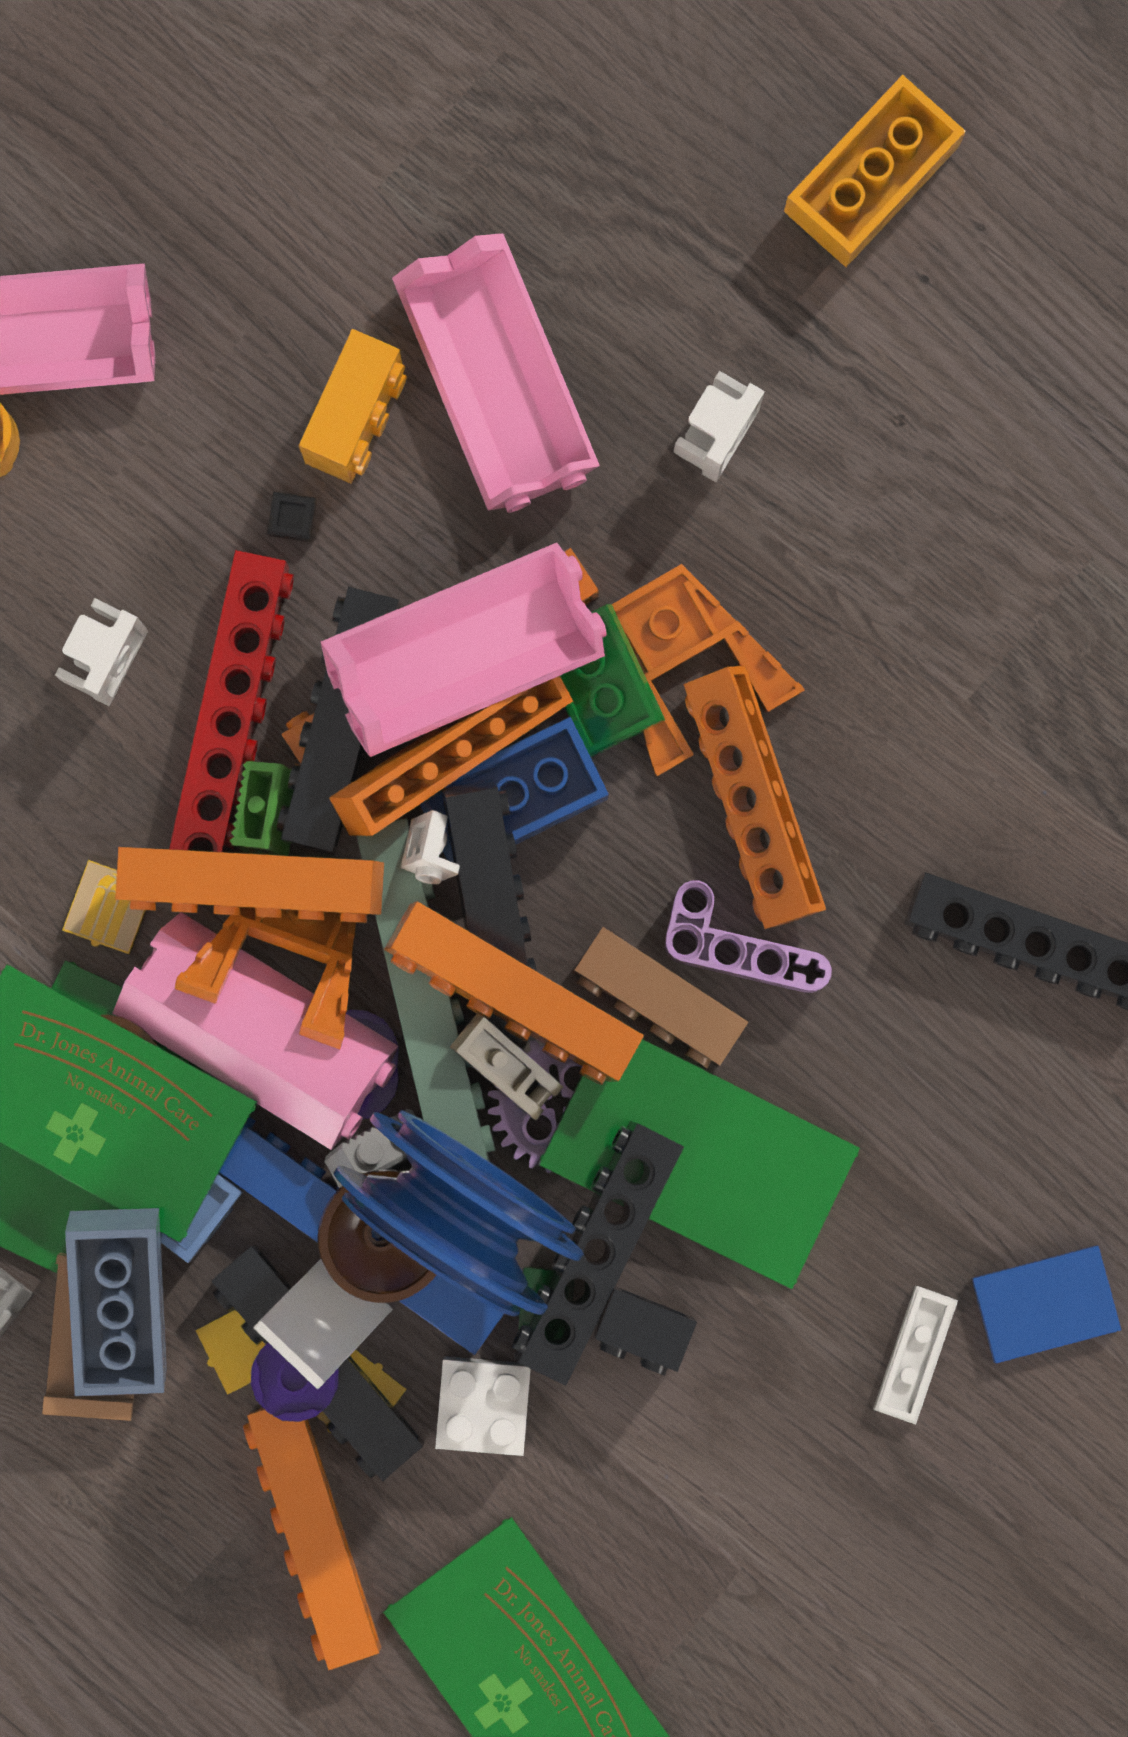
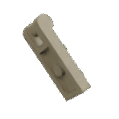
[450,1013,563,1121]

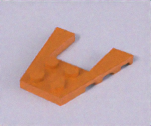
[612,564,805,777]
[175,907,356,1050]

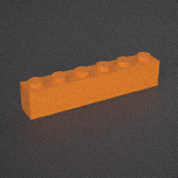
[329,676,573,836]
[115,847,384,923]
[384,901,644,1085]
[243,1408,381,1671]

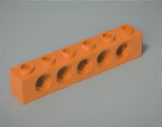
[684,666,826,929]

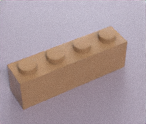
[574,927,748,1069]

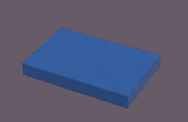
[971,1245,1121,1363]

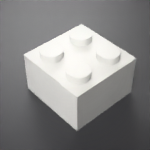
[435,1356,531,1456]

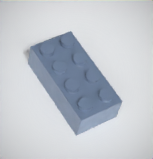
[65,1208,167,1396]

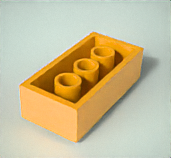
[784,74,966,267]

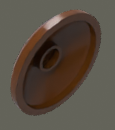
[318,1169,436,1303]

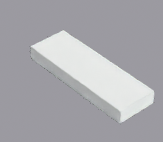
[873,1285,958,1425]

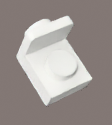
[400,810,460,884]

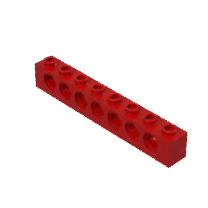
[169,550,294,853]

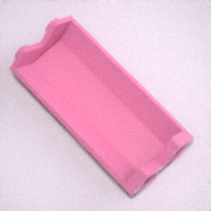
[392,233,600,513]
[0,263,155,395]
[321,543,606,757]
[112,912,398,1150]

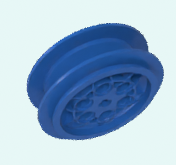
[334,1111,584,1317]

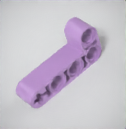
[664,880,832,993]

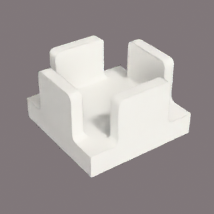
[674,371,765,482]
[55,598,148,706]

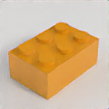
[299,329,407,484]

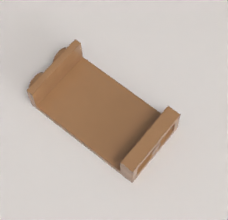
[42,1253,135,1421]

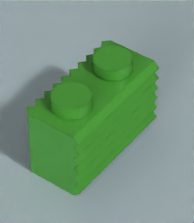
[230,761,294,856]

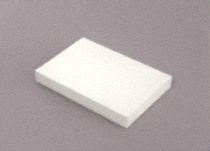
[254,1259,393,1389]

